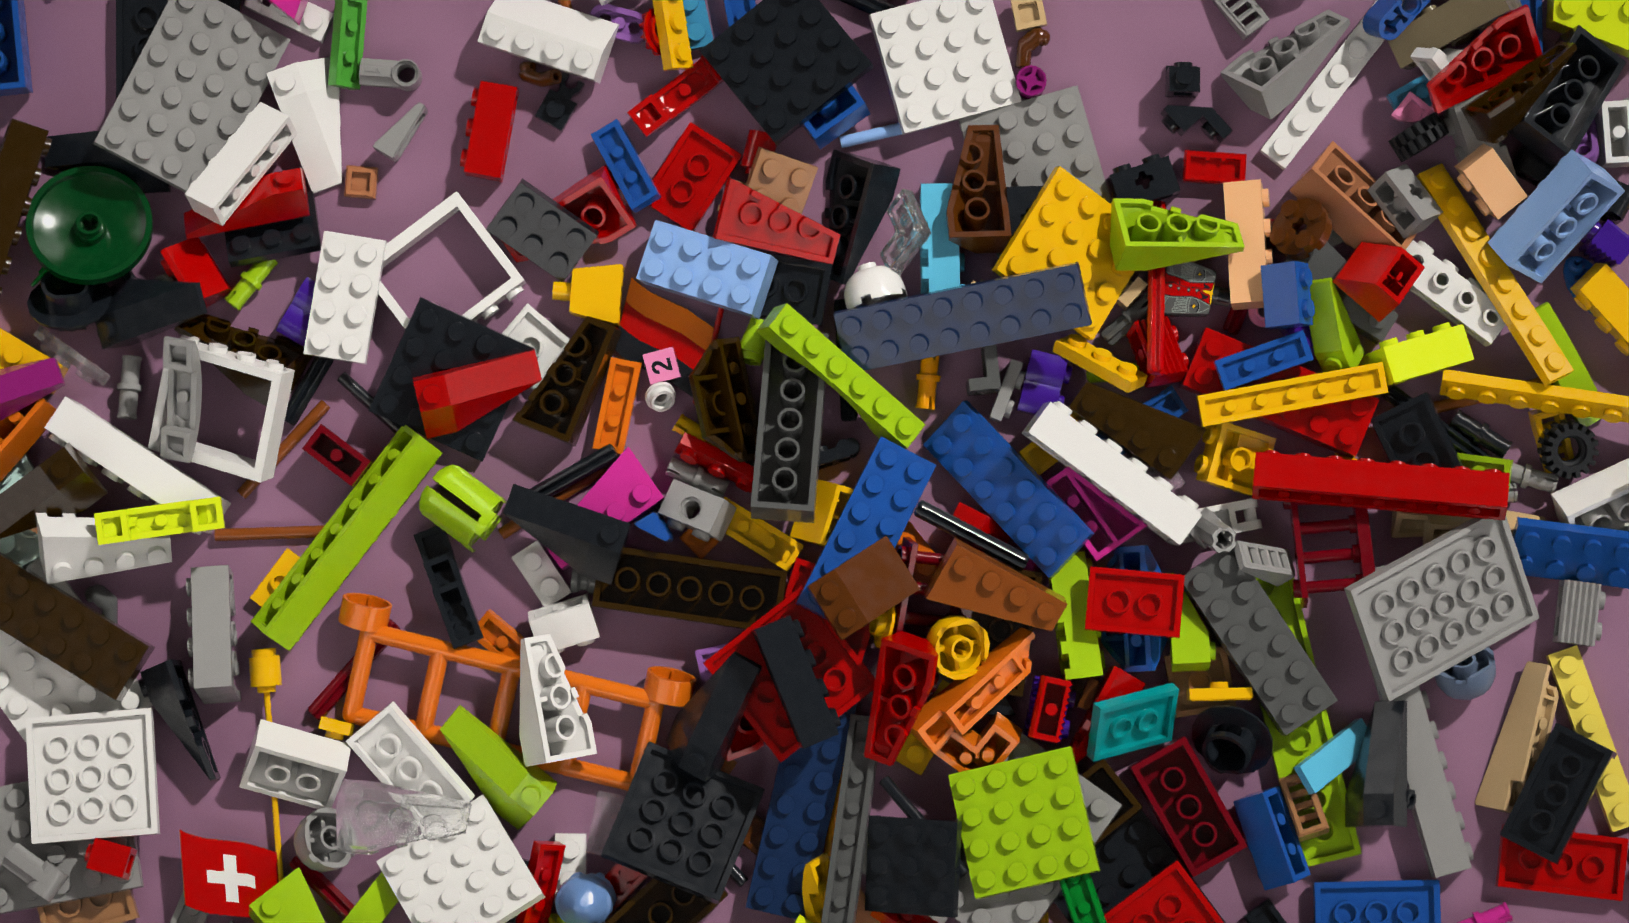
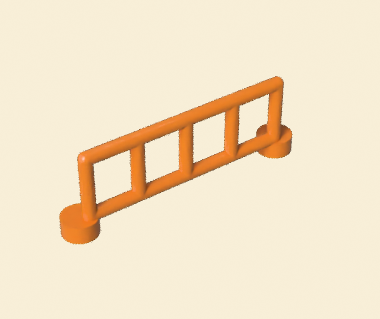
[338,592,697,791]

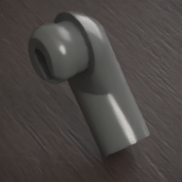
[85,584,118,624]

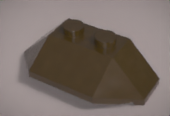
[689,336,758,462]

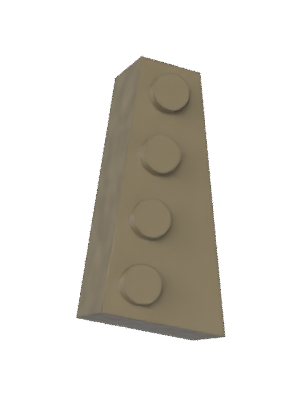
[1387,0,1522,70]

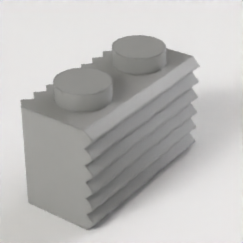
[1552,580,1606,647]

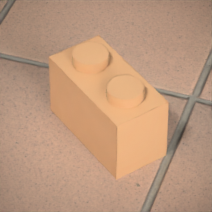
[1454,143,1528,219]

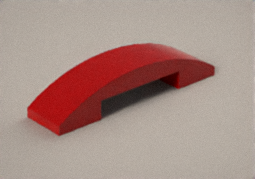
[627,55,723,137]

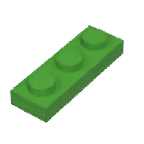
[328,0,368,90]

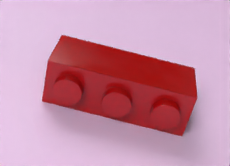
[460,80,519,182]

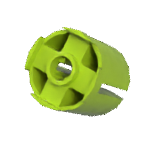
[419,464,507,553]

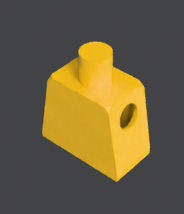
[552,264,624,326]

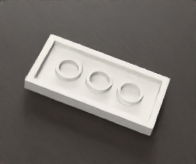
[303,231,387,364]
[346,701,475,831]

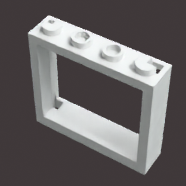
[378,191,526,328]
[148,335,295,483]

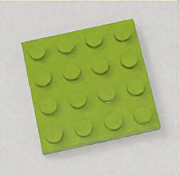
[948,746,1100,900]

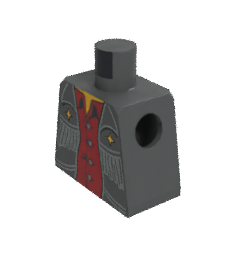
[1164,262,1230,317]

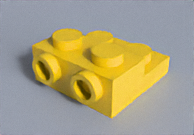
[1194,423,1277,497]

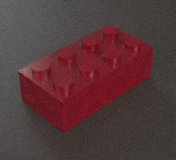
[1128,736,1248,877]

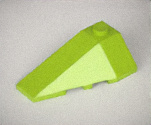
[440,705,558,830]

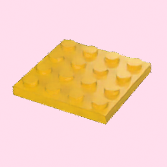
[992,166,1135,340]

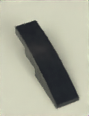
[414,526,484,649]

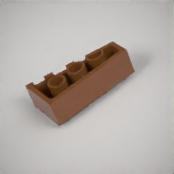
[924,537,1068,631]

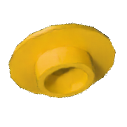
[869,606,896,648]

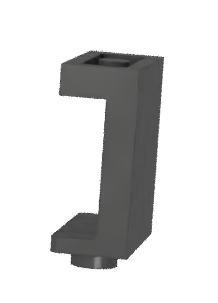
[966,344,1001,396]

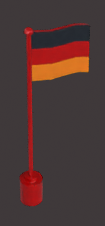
[615,129,777,405]

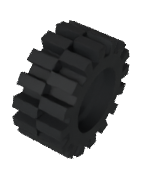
[1388,112,1449,163]
[1537,420,1599,479]

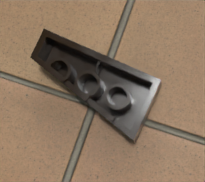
[512,316,622,447]
[1068,382,1207,482]

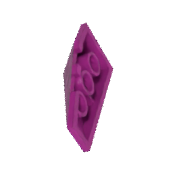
[0,357,65,421]

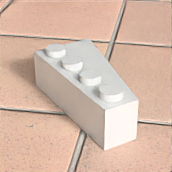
[35,513,172,584]

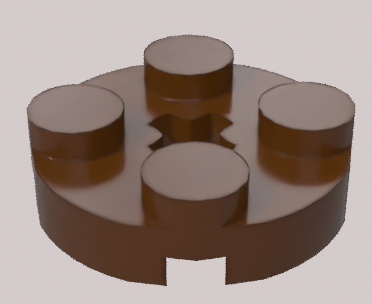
[1270,198,1333,260]

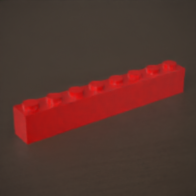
[1252,450,1510,520]

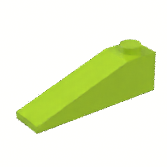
[1110,198,1245,271]

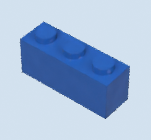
[1233,786,1311,891]

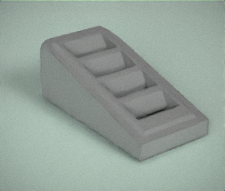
[1212,0,1270,41]
[372,102,428,163]
[1233,540,1296,587]

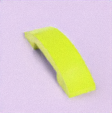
[94,496,225,545]

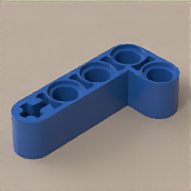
[1362,0,1431,40]

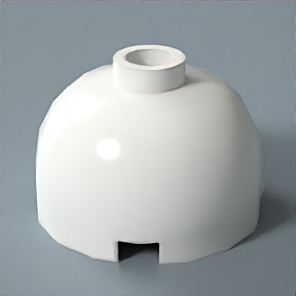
[844,262,908,309]

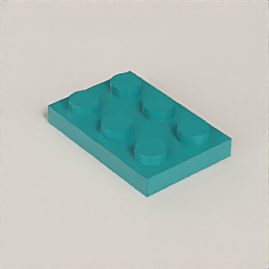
[1087,683,1179,762]

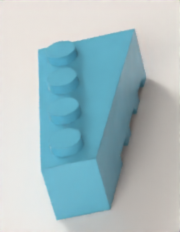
[920,183,965,294]

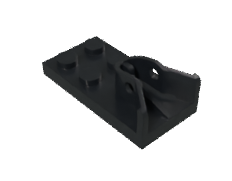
[1499,723,1617,864]

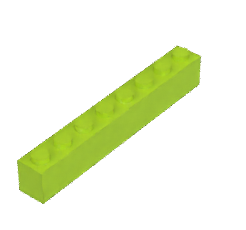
[250,425,442,651]

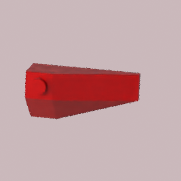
[501,165,637,263]
[183,168,310,239]
[413,349,542,439]
[864,631,938,766]
[1069,666,1146,765]

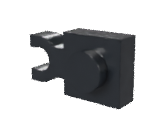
[535,72,585,132]

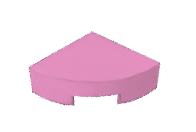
[1390,91,1434,123]

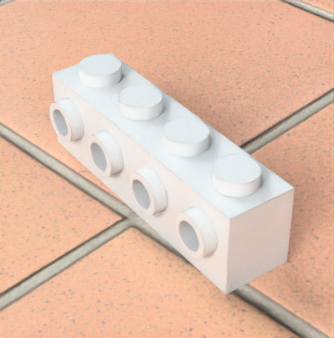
[185,102,298,226]
[1406,240,1506,347]

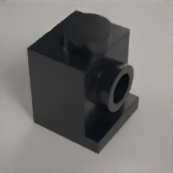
[1165,62,1200,98]

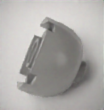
[293,807,358,872]

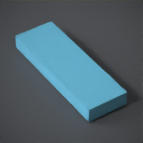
[1294,718,1367,794]

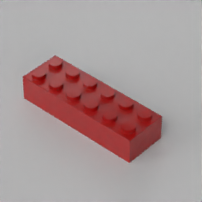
[1179,327,1380,458]

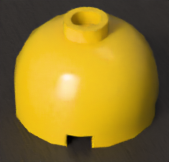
[926,615,990,680]

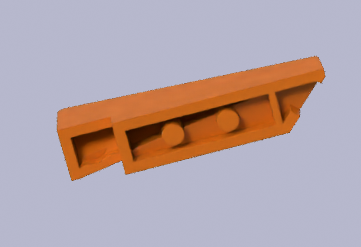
[910,628,1035,754]

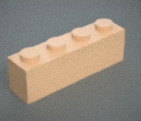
[1223,179,1274,310]

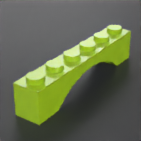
[756,303,926,449]

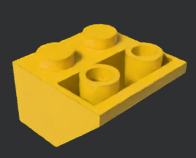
[790,479,853,547]

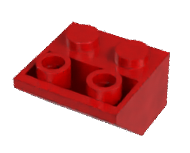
[160,237,232,308]
[1332,242,1425,322]

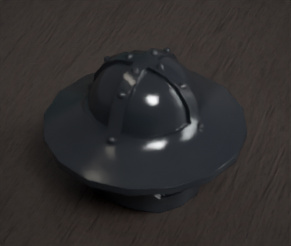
[27,272,112,332]
[1192,705,1273,775]

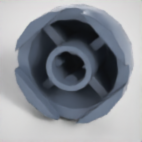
[1435,647,1496,700]

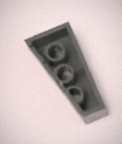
[1283,226,1399,345]

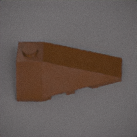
[946,125,1012,253]

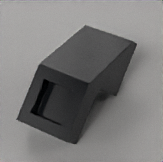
[1161,105,1233,143]

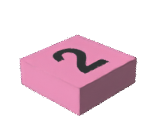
[643,347,681,385]

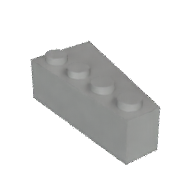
[186,565,241,704]

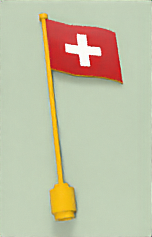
[179,648,284,918]

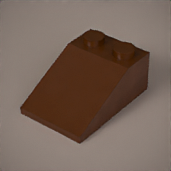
[806,535,920,640]

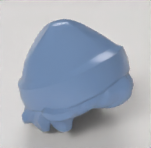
[554,871,617,923]

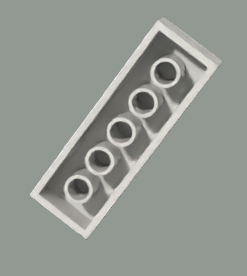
[44,396,231,535]
[1022,401,1202,545]

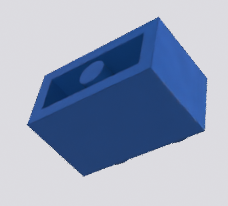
[1261,261,1315,330]

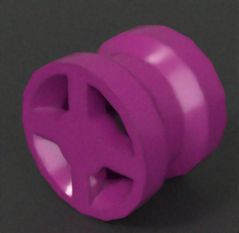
[1015,65,1047,99]

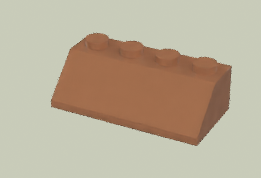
[1290,141,1416,250]

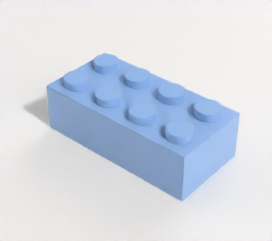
[1488,149,1625,283]
[636,220,778,320]

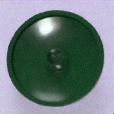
[26,166,153,285]

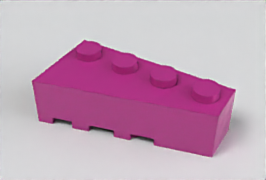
[545,447,664,571]

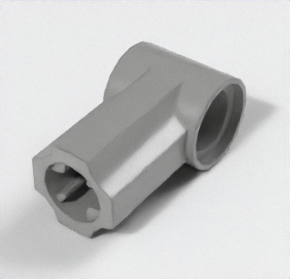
[359,58,422,92]
[1188,507,1237,553]
[1,842,69,902]

